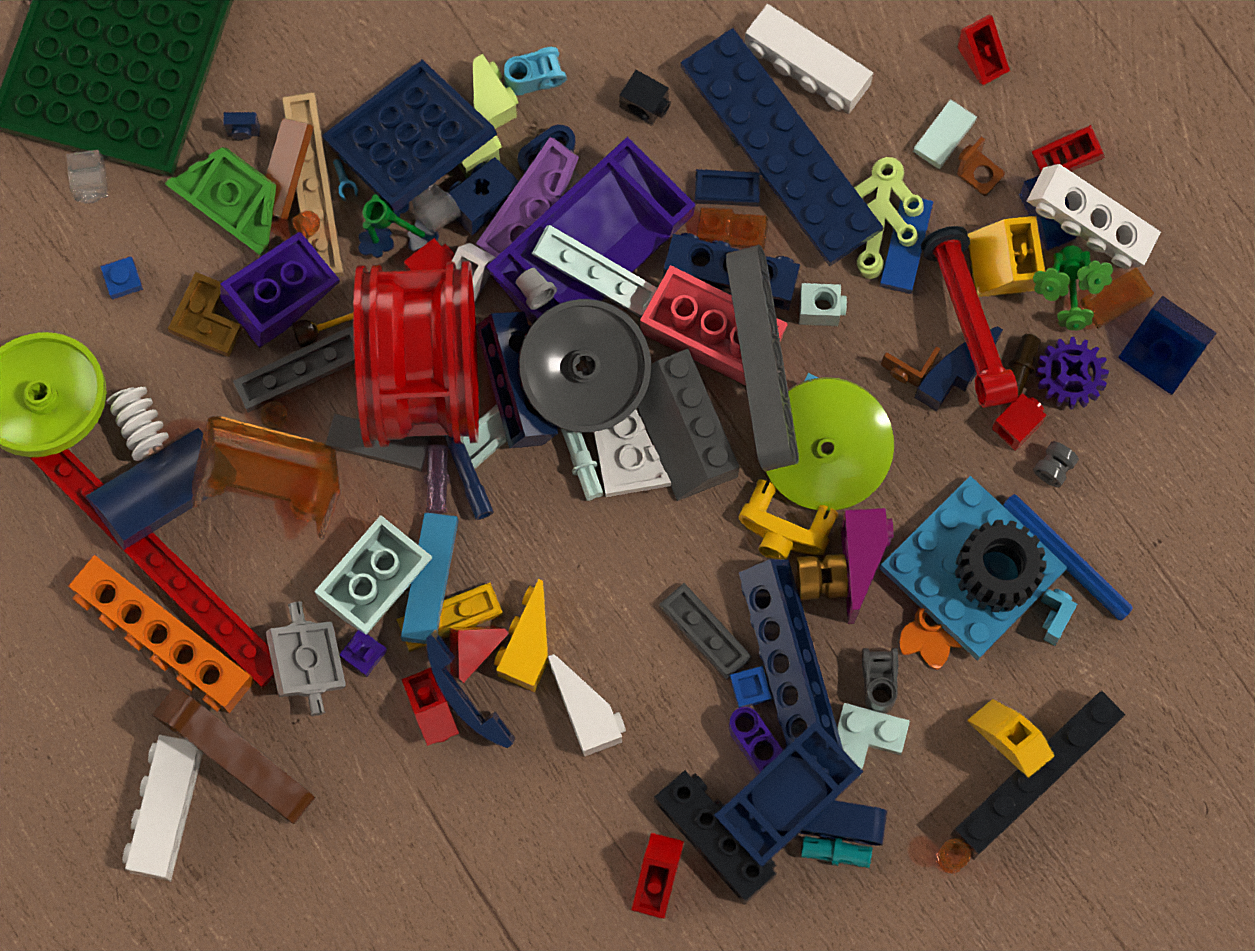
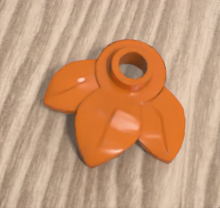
[899,607,962,670]

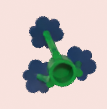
[358,194,439,258]

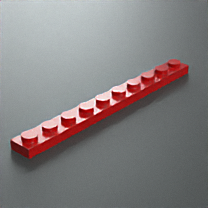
[30,449,275,689]

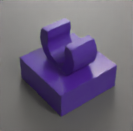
[339,630,387,677]

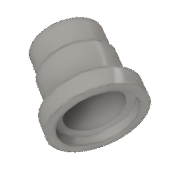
[516,268,557,310]

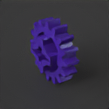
[1035,337,1109,410]

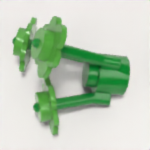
[1033,246,1113,331]

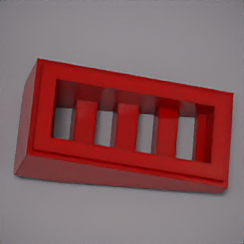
[1032,125,1105,172]

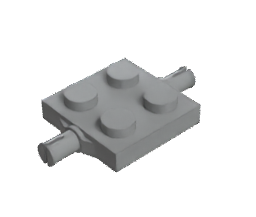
[265,601,346,716]

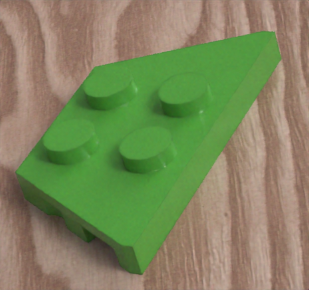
[165,147,276,255]

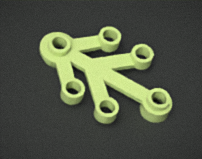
[855,157,924,279]

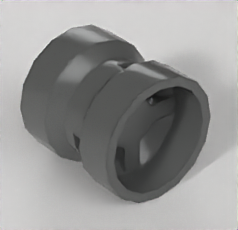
[1033,441,1079,488]

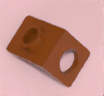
[957,137,1005,196]
[881,346,941,387]

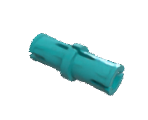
[801,835,873,869]

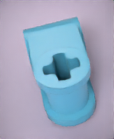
[504,47,567,96]

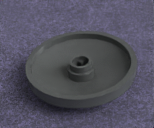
[518,299,651,433]

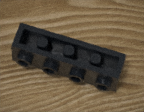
[654,770,777,905]

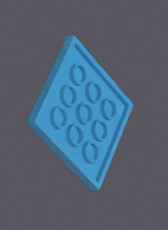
[879,476,1068,661]

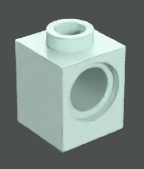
[799,283,847,326]

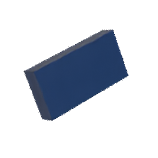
[694,169,761,207]

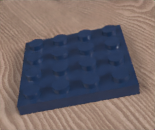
[322,60,497,213]

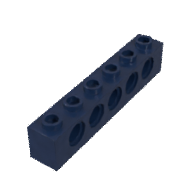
[739,559,843,749]

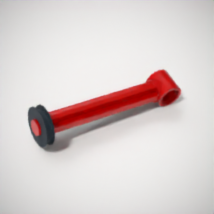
[921,226,1018,408]

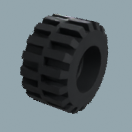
[955,519,1047,612]

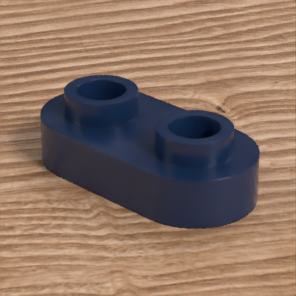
[518,125,576,174]

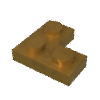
[168,272,243,357]

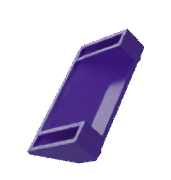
[486,137,696,324]

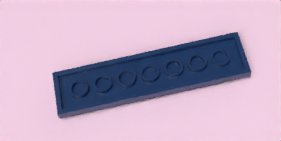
[680,28,883,266]

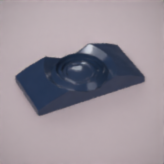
[715,721,863,867]

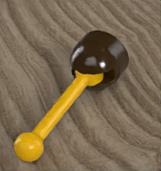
[292,313,353,348]

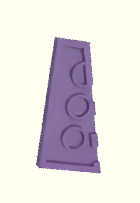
[476,137,579,257]

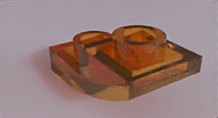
[697,208,769,250]

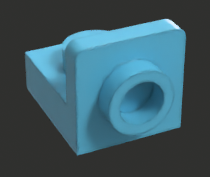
[1041,589,1077,646]

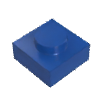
[101,256,143,300]
[730,666,772,708]

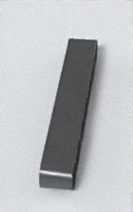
[726,245,799,471]

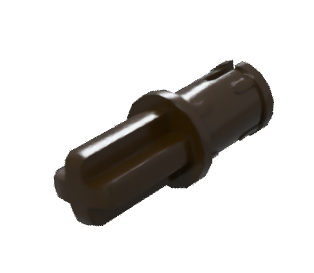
[1009,334,1041,397]

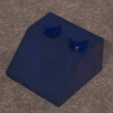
[1118,296,1217,395]

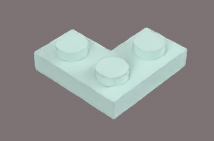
[837,703,910,779]

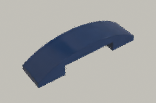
[426,630,515,748]

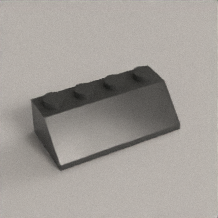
[637,349,739,501]

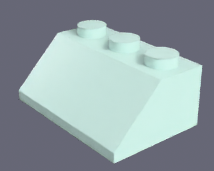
[314,515,432,635]

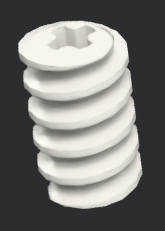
[106,387,169,461]

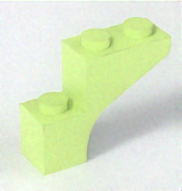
[458,54,519,179]

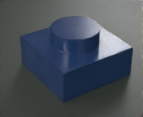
[223,112,260,140]

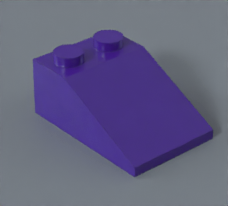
[220,231,340,348]

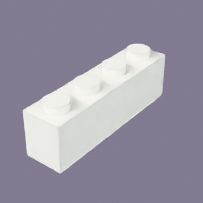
[745,4,873,114]
[123,735,203,881]

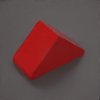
[957,14,1010,85]
[450,626,509,683]

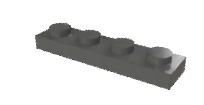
[233,326,355,413]

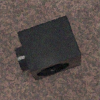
[619,70,671,125]

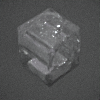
[66,150,108,203]

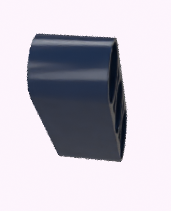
[799,800,888,846]

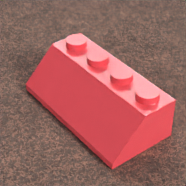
[640,265,788,386]

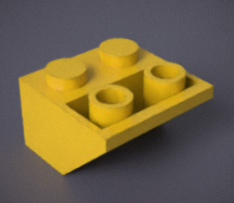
[967,216,1045,297]

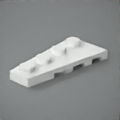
[583,368,671,497]

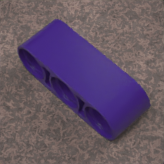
[729,707,783,775]

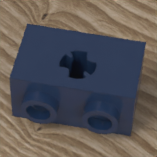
[446,157,519,236]

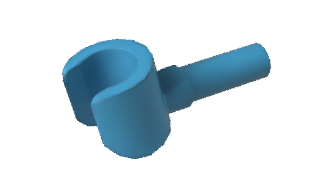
[333,159,358,201]

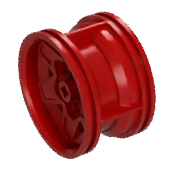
[353,261,479,448]

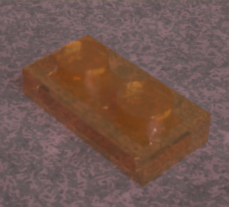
[1080,267,1154,329]

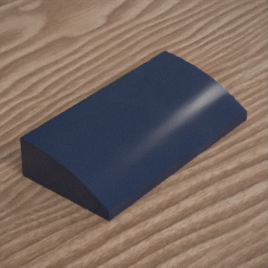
[86,428,236,550]

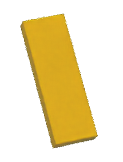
[397,582,503,652]

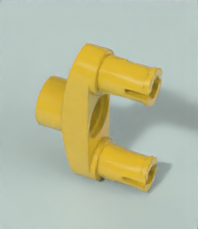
[738,479,839,560]

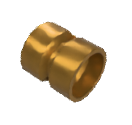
[797,554,848,600]

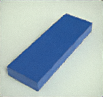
[880,198,934,294]

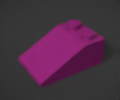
[840,508,894,624]

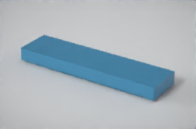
[401,513,459,644]

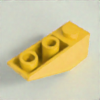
[494,579,549,692]
[967,699,1054,778]

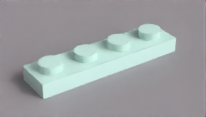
[531,225,657,318]

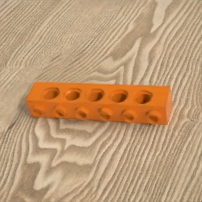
[69,555,255,713]

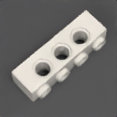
[1027,164,1161,269]

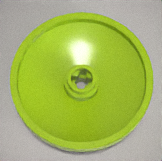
[0,332,107,457]
[766,377,894,511]

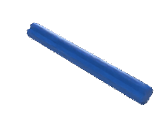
[1003,494,1133,621]

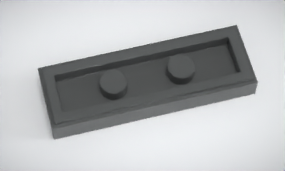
[325,414,431,472]
[659,583,752,681]

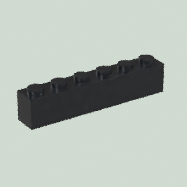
[950,690,1126,859]

